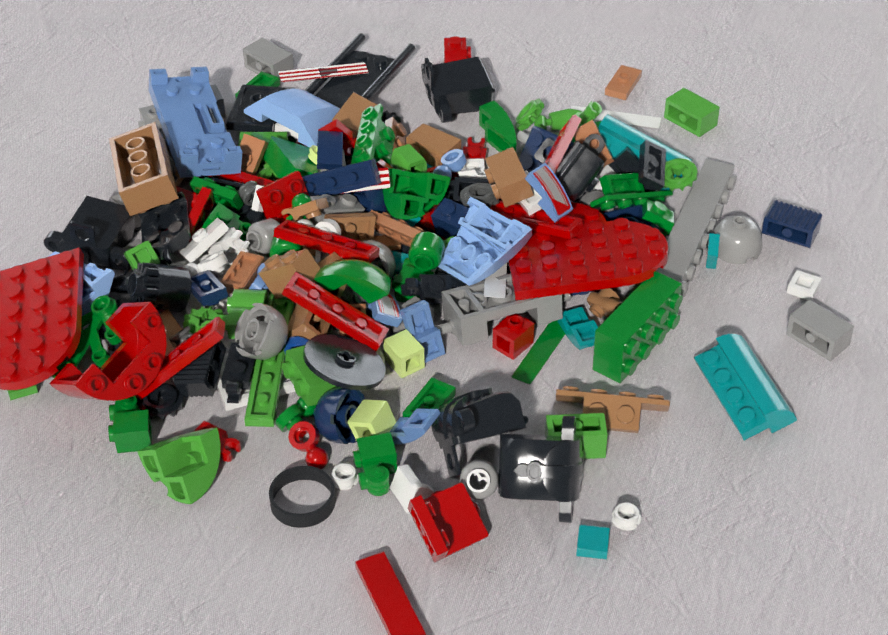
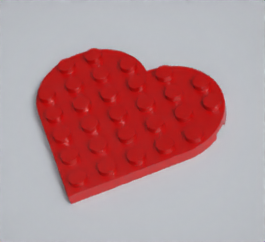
[508,202,669,301]
[0,248,84,390]

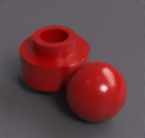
[288,421,328,469]

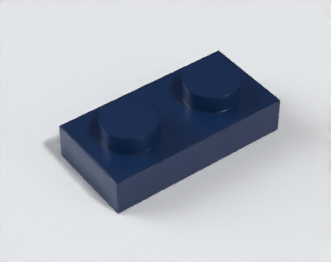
[191,270,228,306]

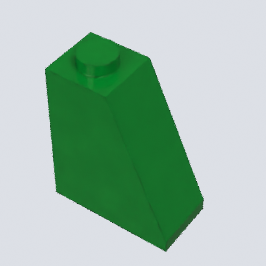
[264,136,318,179]

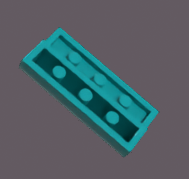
[598,114,693,193]
[694,334,797,441]

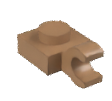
[281,197,329,222]

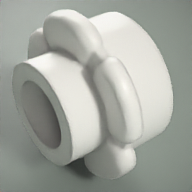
[331,463,359,491]
[612,503,641,531]

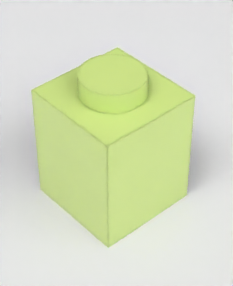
[383,329,425,378]
[348,400,396,439]

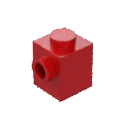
[444,36,471,63]
[492,313,534,360]

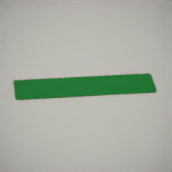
[511,320,565,384]

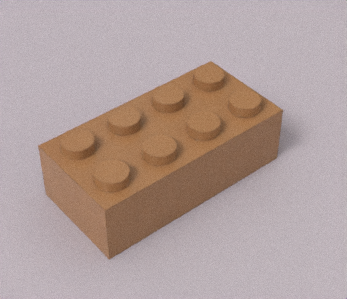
[109,122,179,216]

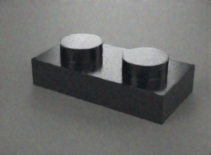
[638,140,666,191]

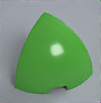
[137,427,220,504]

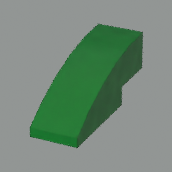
[479,100,517,152]

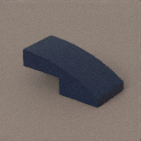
[317,131,343,170]

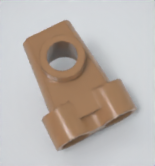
[587,288,622,318]

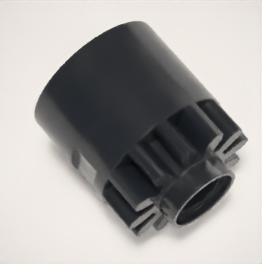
[127,262,191,312]

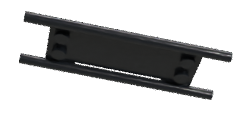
[273,33,415,132]

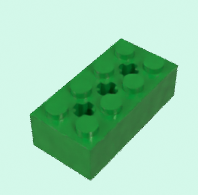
[592,271,683,383]

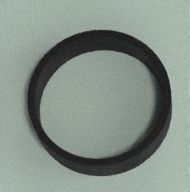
[269,466,336,528]

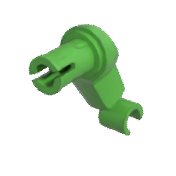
[534,101,602,130]

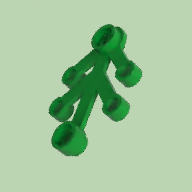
[52,295,122,378]

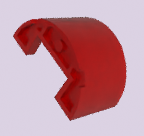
[49,302,166,401]

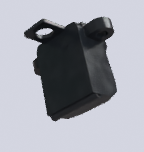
[421,57,495,123]
[534,134,604,202]
[44,195,135,270]
[431,388,529,477]
[498,416,584,523]

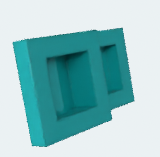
[557,307,598,350]

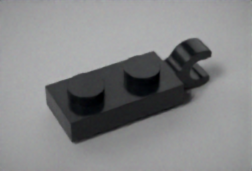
[401,274,466,303]
[221,342,256,404]

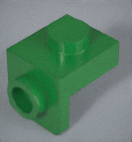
[642,199,675,237]

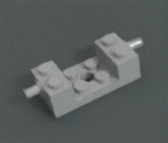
[434,274,571,346]

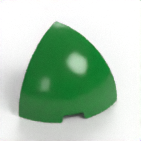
[383,168,451,219]
[314,259,391,304]

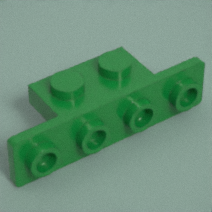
[351,104,395,165]
[590,173,673,211]

